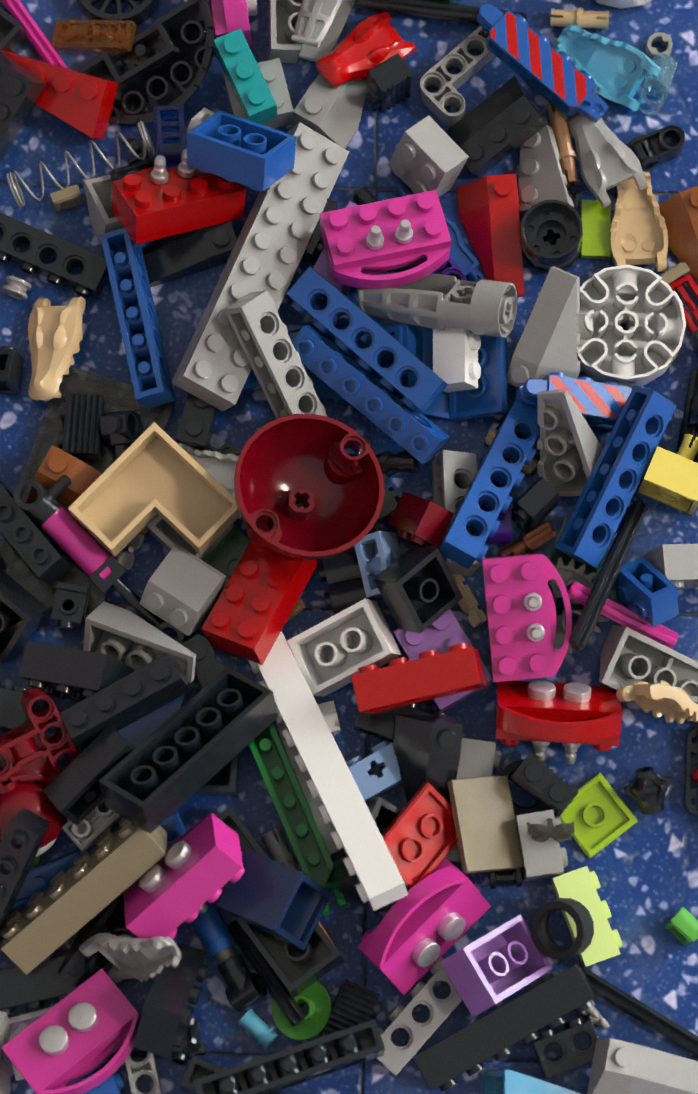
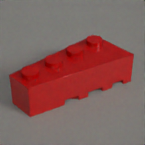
[0,50,119,140]

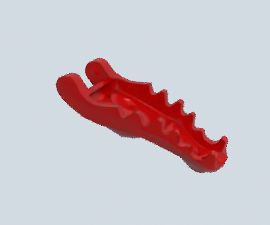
[315,12,417,89]

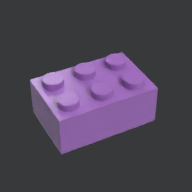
[393,609,493,713]
[441,914,553,1017]

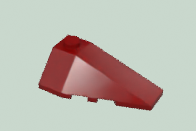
[456,173,525,297]

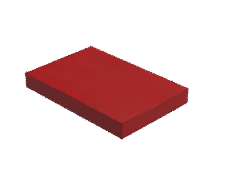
[381,782,457,891]

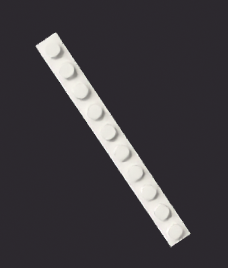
[247,631,408,911]

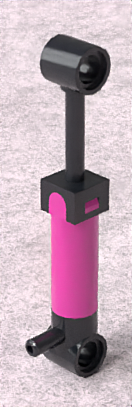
[13,474,184,644]

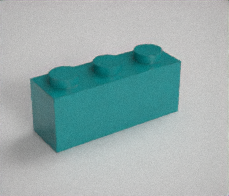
[214,28,278,124]

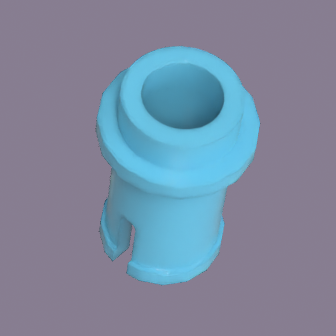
[238,1009,278,1049]

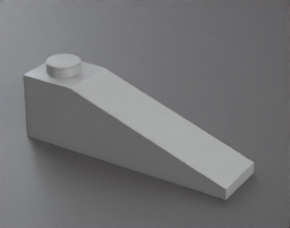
[83,601,196,683]
[599,625,698,703]

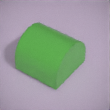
[664,906,698,947]

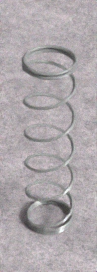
[6,121,156,208]

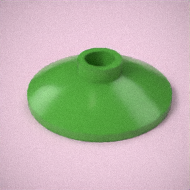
[272,981,331,1040]

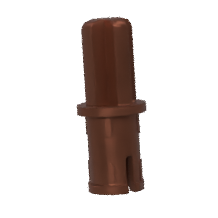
[497,522,556,557]

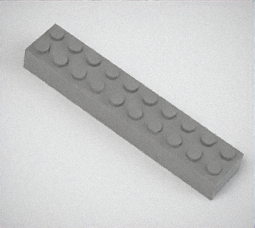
[171,122,349,411]

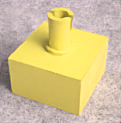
[638,434,698,516]

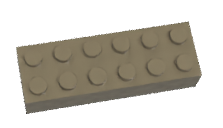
[1,817,167,975]

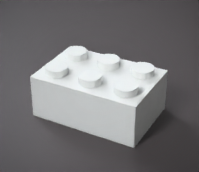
[287,598,402,697]

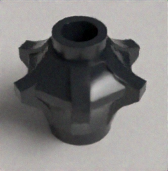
[623,766,672,814]
[168,1018,206,1066]

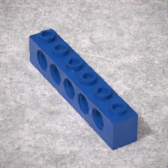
[100,227,175,409]
[287,266,449,412]
[292,324,450,464]
[555,385,677,568]
[438,398,540,569]

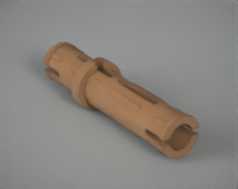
[546,102,580,188]

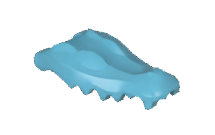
[555,24,661,112]

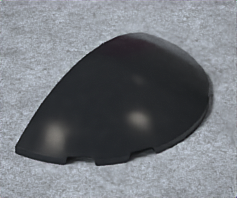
[75,0,215,125]

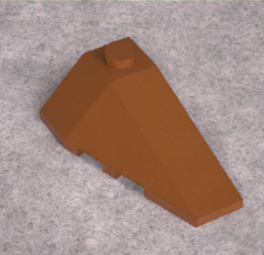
[659,185,698,284]
[26,445,155,535]

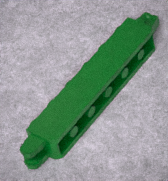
[248,722,348,916]

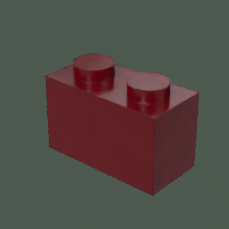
[388,492,454,547]

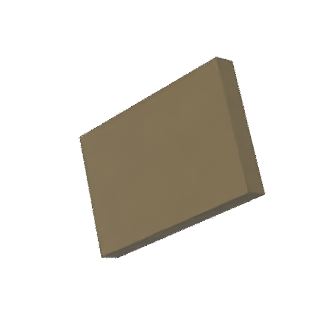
[447,776,524,874]

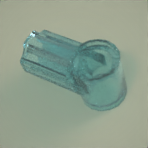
[638,54,678,116]

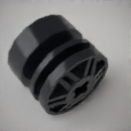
[521,200,583,275]

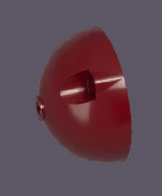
[234,414,385,560]

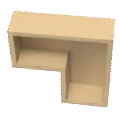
[68,422,240,557]

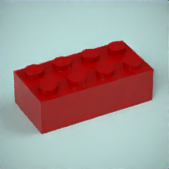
[201,528,318,665]
[351,643,487,715]

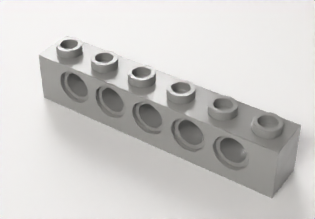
[224,290,327,419]

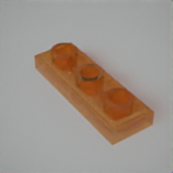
[51,19,137,52]

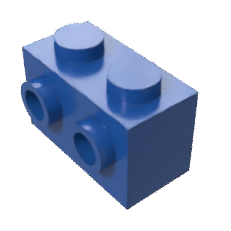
[617,557,679,627]

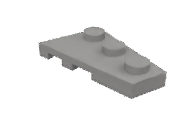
[518,125,574,215]

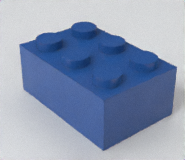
[186,111,296,191]

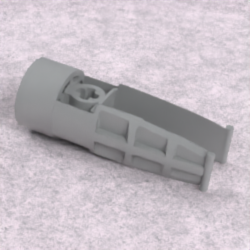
[291,0,355,62]
[357,272,518,338]

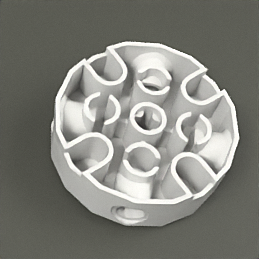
[577,265,686,387]

